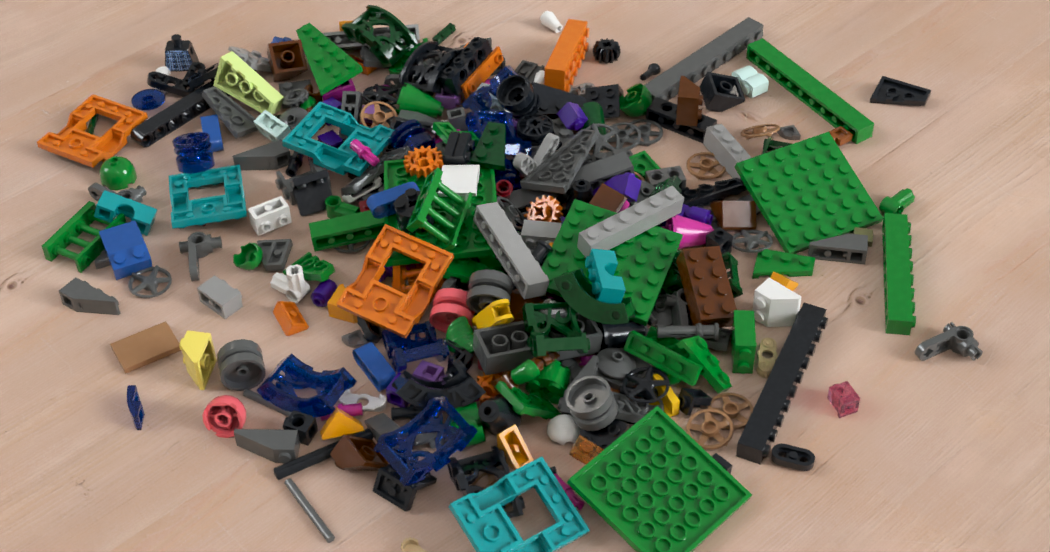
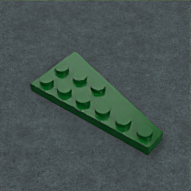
[296,23,363,96]

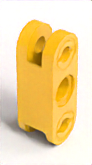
[472,299,514,329]

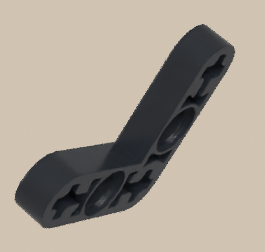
[147,62,206,97]

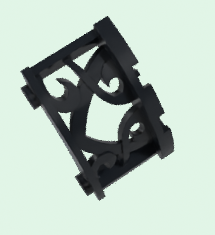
[398,41,464,94]
[392,371,486,411]
[446,446,525,518]

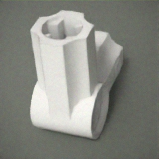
[270,264,311,304]

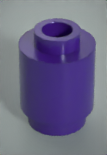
[684,206,713,225]
[311,279,337,307]

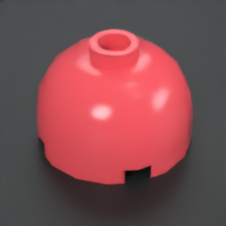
[203,395,246,438]

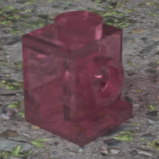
[827,381,860,418]

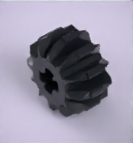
[593,38,621,63]

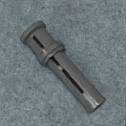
[657,323,719,341]

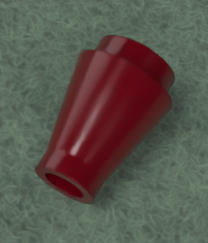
[496,180,513,202]

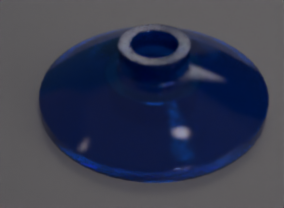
[131,89,166,110]

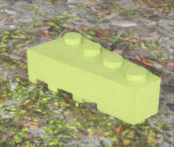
[213,51,284,115]

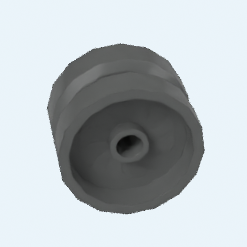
[466,269,513,313]
[217,339,266,391]
[565,375,618,431]

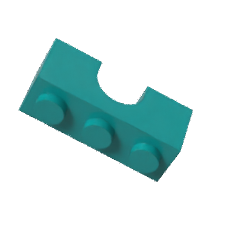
[94,190,157,236]
[585,248,626,303]

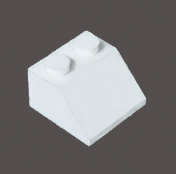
[752,278,802,327]

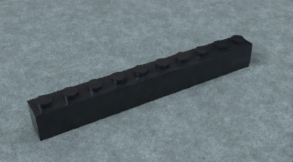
[736,302,828,464]

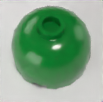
[620,83,652,117]
[99,156,137,190]

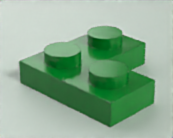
[432,122,480,146]

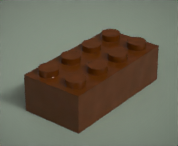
[676,246,737,328]

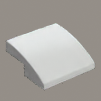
[438,165,480,197]

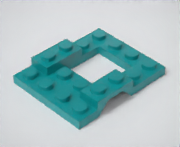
[282,102,395,177]
[169,164,247,229]
[448,457,590,552]

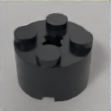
[394,188,435,234]

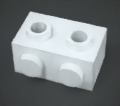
[248,196,292,236]

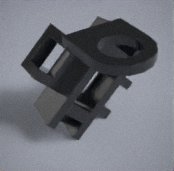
[441,338,474,374]

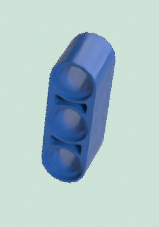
[200,114,224,153]
[366,182,421,219]
[352,342,397,392]

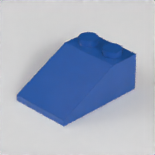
[99,220,153,280]

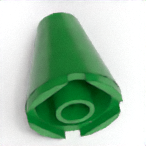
[395,83,444,119]

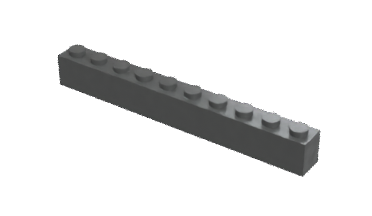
[643,17,764,101]

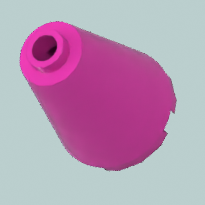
[662,215,714,249]

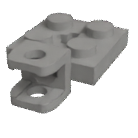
[228,46,271,72]

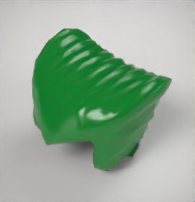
[446,317,474,354]

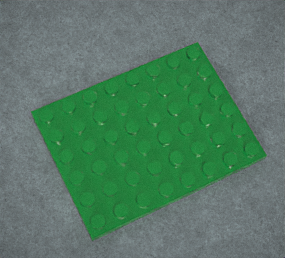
[384,151,497,267]

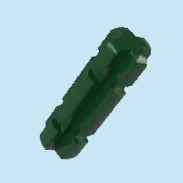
[432,23,456,45]

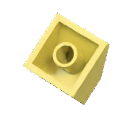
[179,330,217,390]

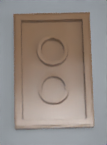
[110,321,181,374]

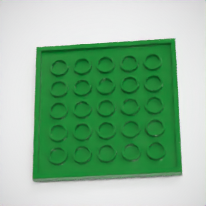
[735,132,883,254]
[541,199,683,326]
[567,406,752,552]

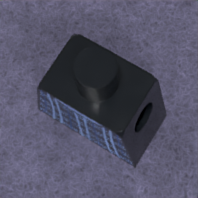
[165,34,199,71]

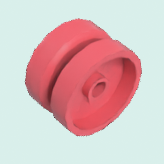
[429,288,475,333]

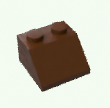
[267,39,308,82]
[676,76,703,126]

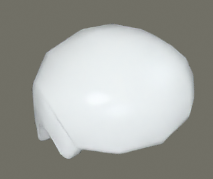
[547,414,581,445]

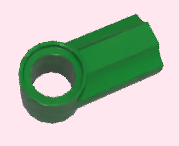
[879,188,915,214]
[325,195,360,219]

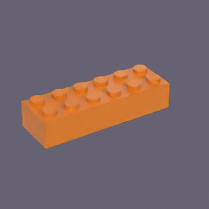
[544,19,590,93]

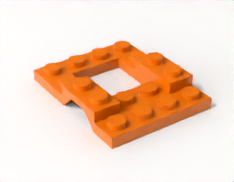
[37,94,148,168]
[336,224,454,339]

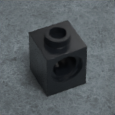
[705,227,733,254]
[283,410,318,446]

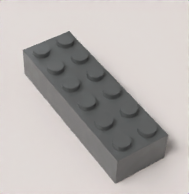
[473,312,603,375]

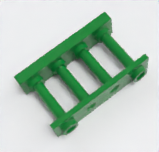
[406,167,473,251]
[42,201,127,273]
[623,326,720,386]

